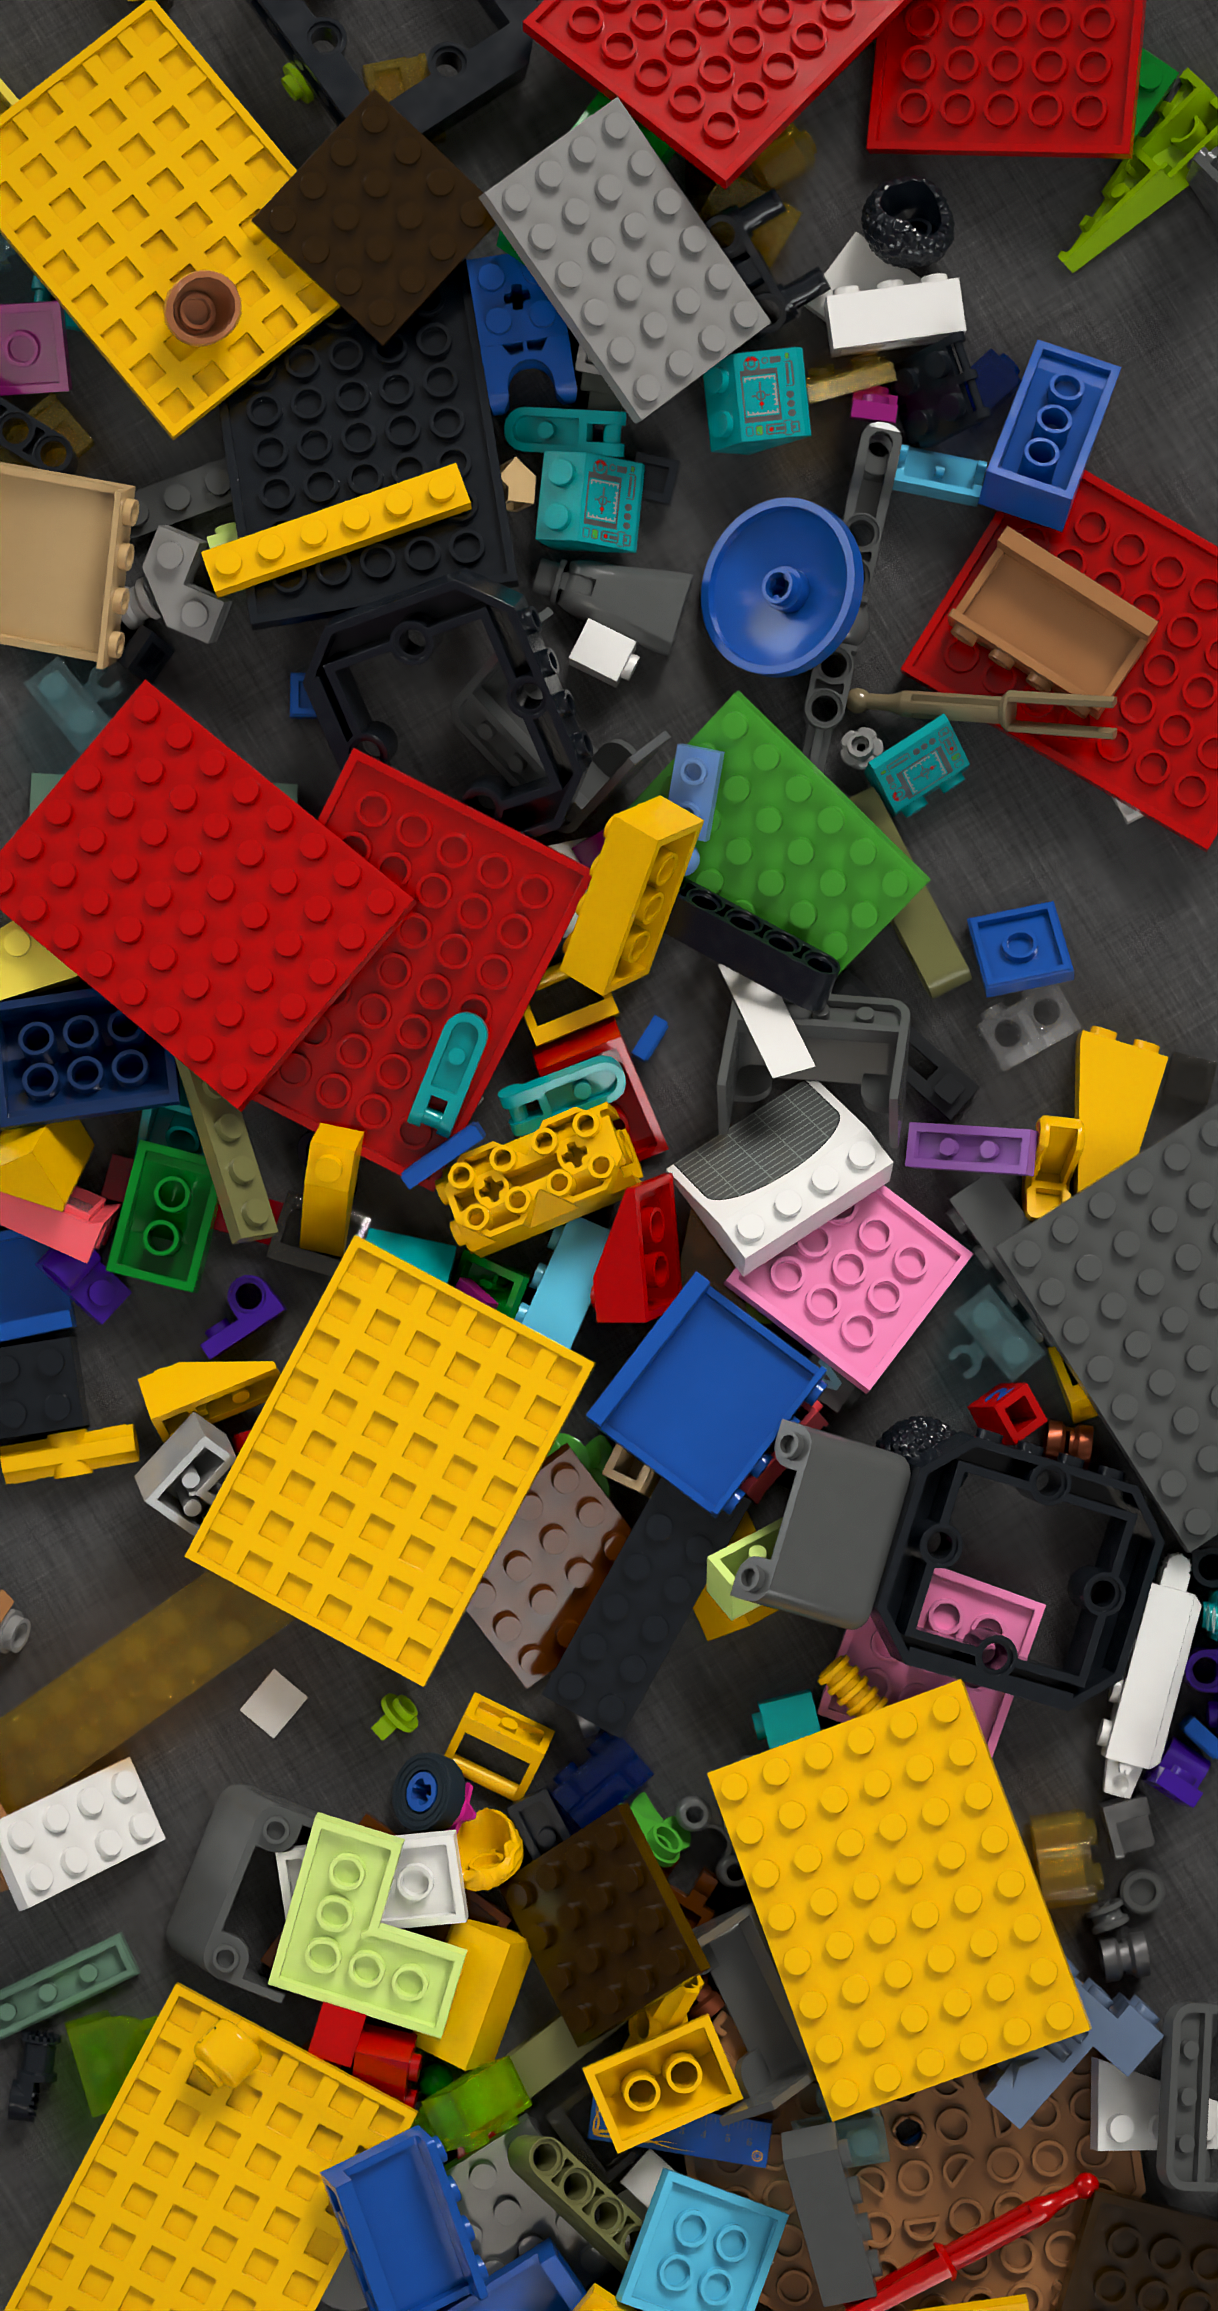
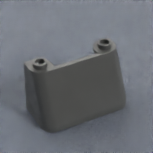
[730,1419,911,1630]

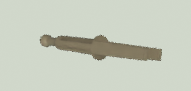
[846,688,1117,740]

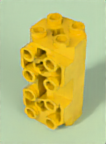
[435,1102,643,1258]

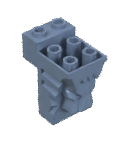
[978,1957,1164,2129]

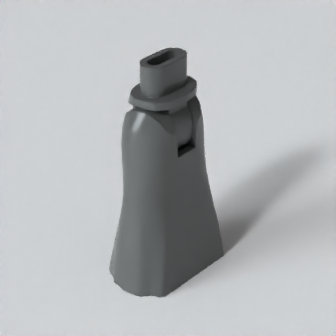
[532,558,694,658]

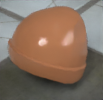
[163,270,242,347]

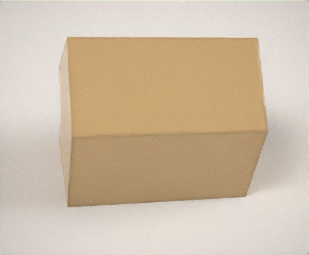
[500,457,536,512]

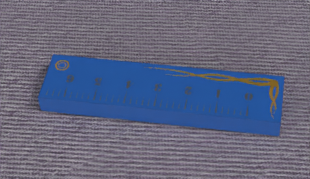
[587,2097,773,2168]

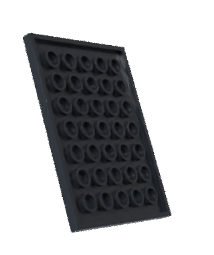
[219,259,519,630]

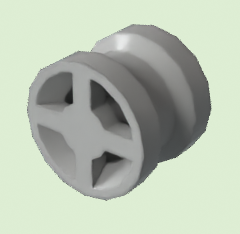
[121,576,163,630]

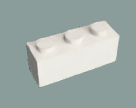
[824,273,967,358]

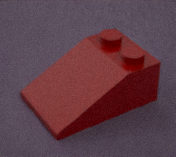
[532,1016,669,1162]
[590,1173,682,1323]

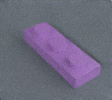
[905,1122,1038,1176]

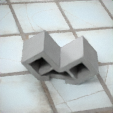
[142,525,233,644]

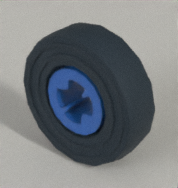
[392,1752,466,1833]

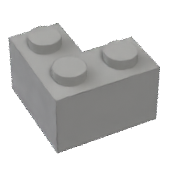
[134,1411,237,1537]

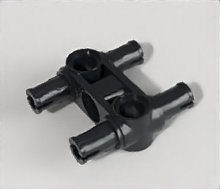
[703,188,831,341]

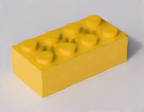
[559,795,704,996]

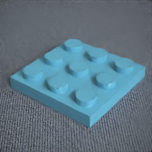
[615,2167,789,2311]

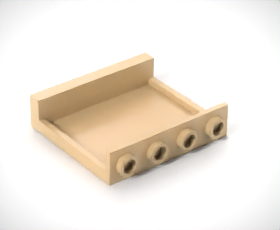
[0,462,139,670]

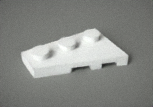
[1090,2057,1218,2151]

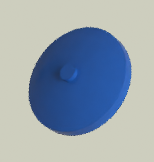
[701,497,864,678]

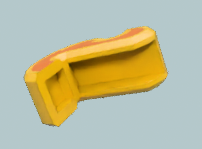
[1021,1115,1085,1222]

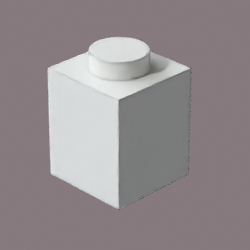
[569,618,640,688]

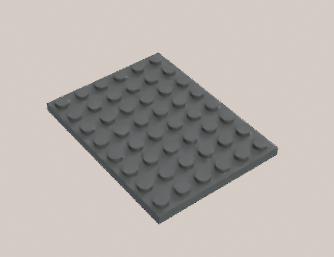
[993,1103,1218,1553]

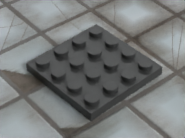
[444,2113,615,2288]

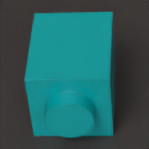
[751,1689,821,1749]

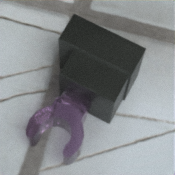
[580,372,623,432]

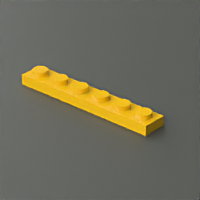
[201,463,472,598]

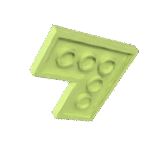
[268,1812,468,2039]

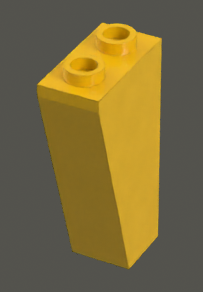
[1073,1026,1169,1195]

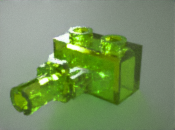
[64,2009,158,2118]
[410,2055,532,2153]

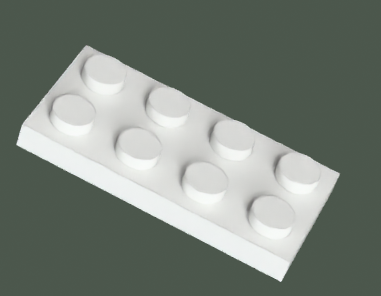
[0,1757,166,1911]
[275,1830,469,1929]

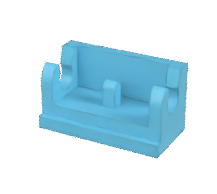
[892,444,987,507]

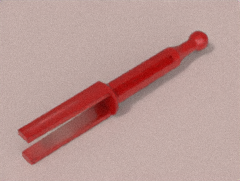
[843,2172,1099,2311]

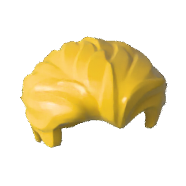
[457,1807,524,1892]

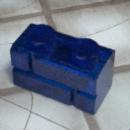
[551,1731,655,1828]

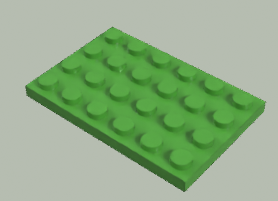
[626,691,931,975]

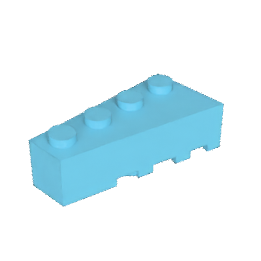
[515,1217,610,1349]

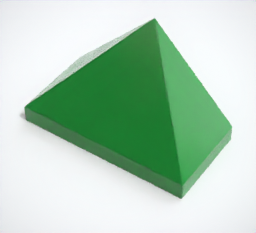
[451,1249,530,1319]

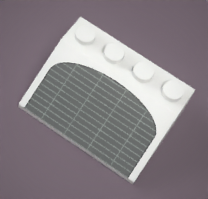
[666,1080,893,1277]

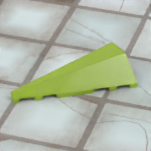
[1057,67,1218,273]

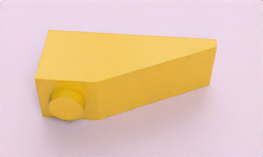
[299,1123,364,1257]
[138,1361,281,1443]

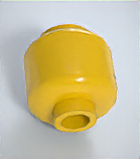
[193,2019,262,2089]

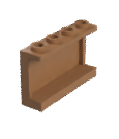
[948,526,1158,720]

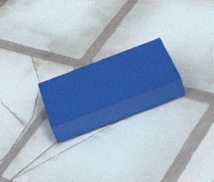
[401,1121,486,1190]

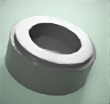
[1118,1867,1165,1914]

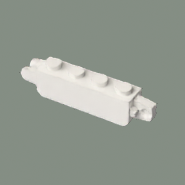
[1096,1552,1202,1799]

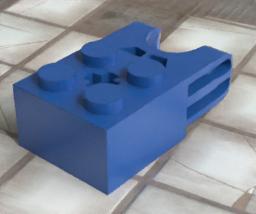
[466,254,577,416]

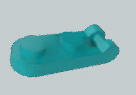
[504,407,627,457]
[407,1012,489,1139]
[498,1056,626,1136]

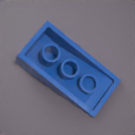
[978,339,1122,532]

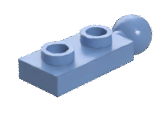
[668,743,725,876]

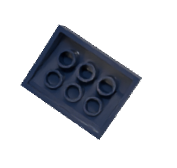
[0,988,181,1131]

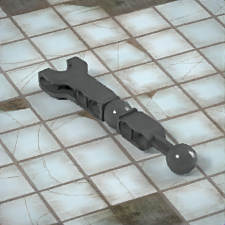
[802,421,902,774]

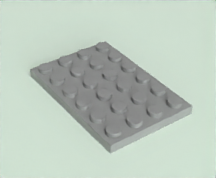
[478,97,771,424]

